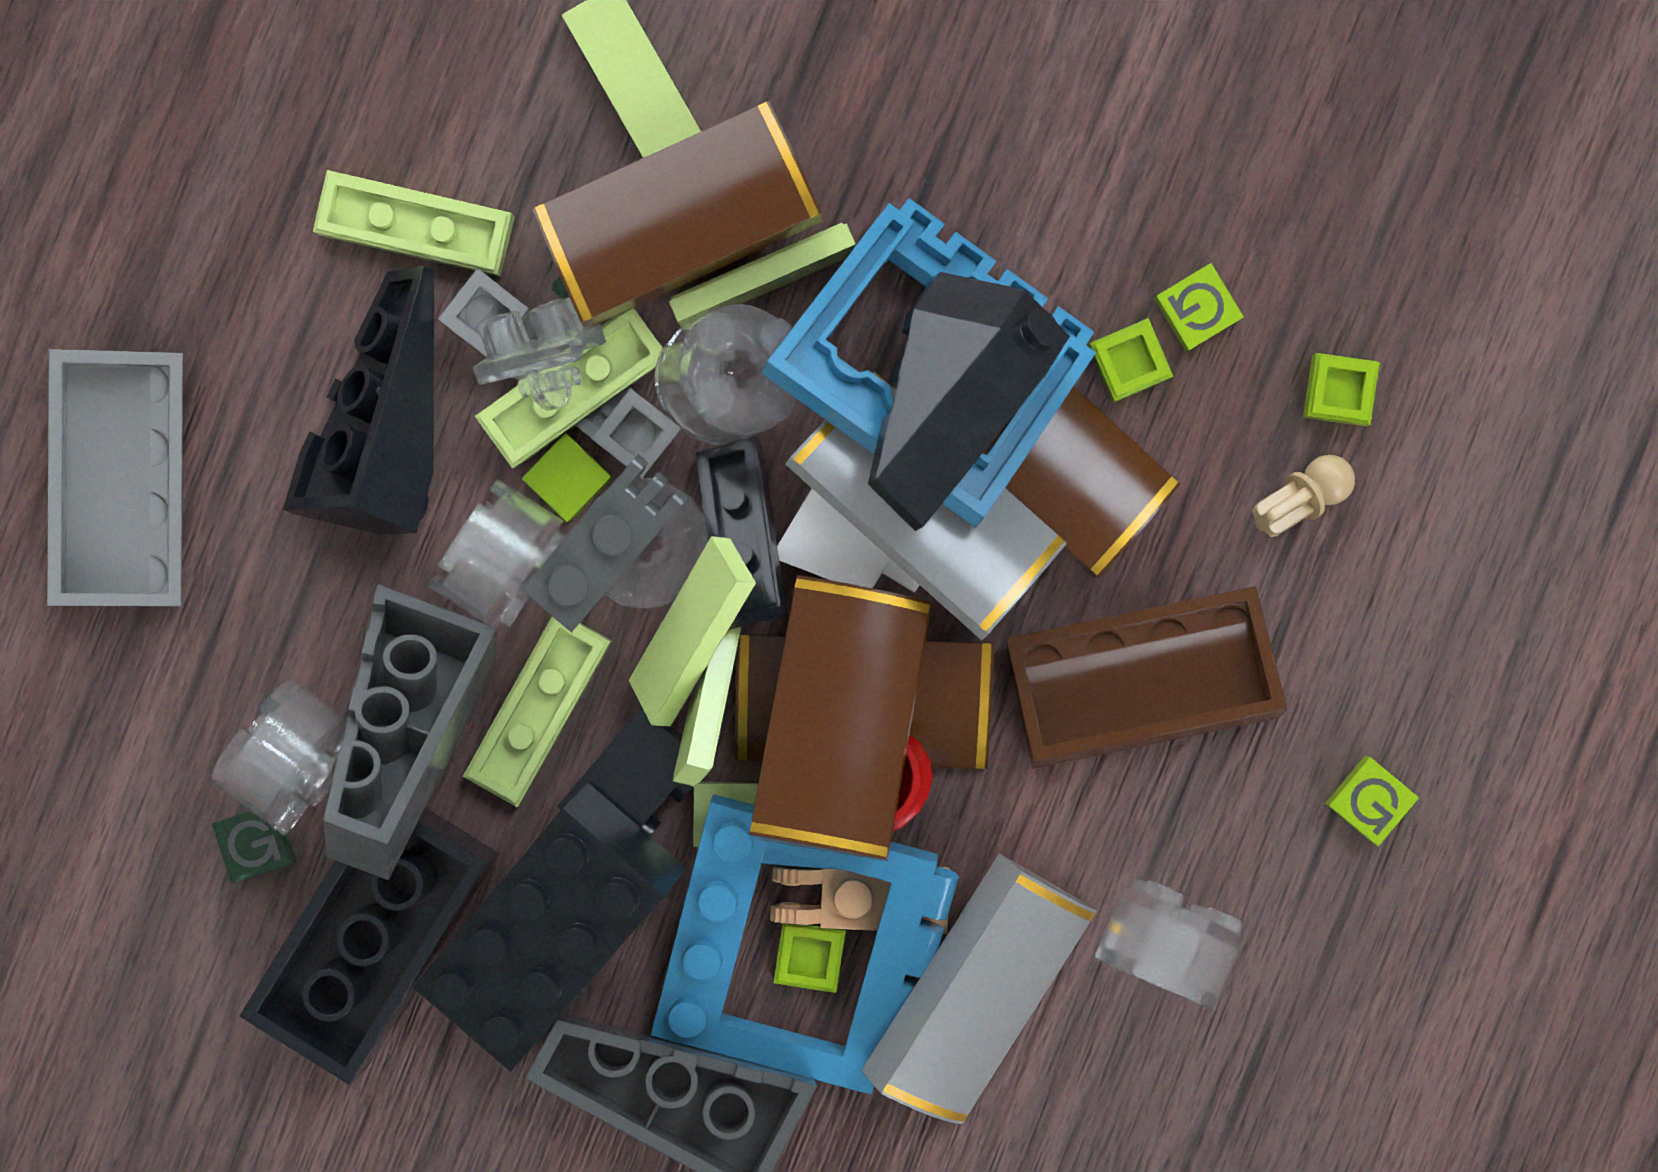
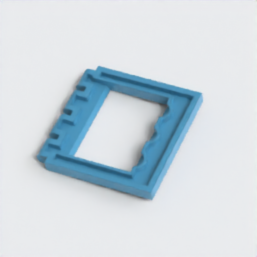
[761,198,1096,528]
[651,794,959,1095]

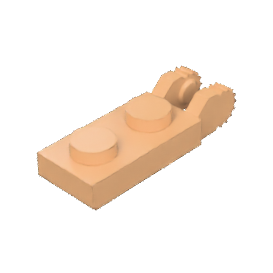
[770,865,950,934]

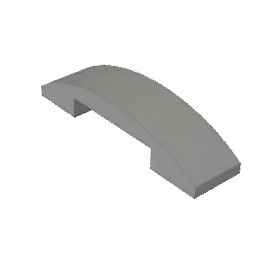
[438,268,682,478]

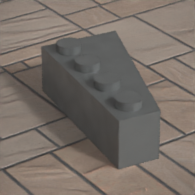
[323,584,497,880]
[525,1013,817,1172]

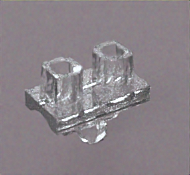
[473,297,606,411]

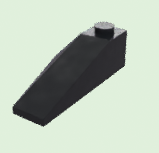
[283,265,434,534]
[868,272,1070,531]

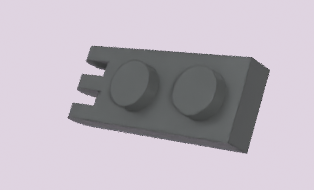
[521,454,688,633]

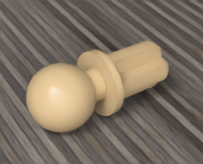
[1252,455,1355,537]

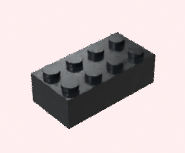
[413,783,686,1072]
[239,807,500,1085]

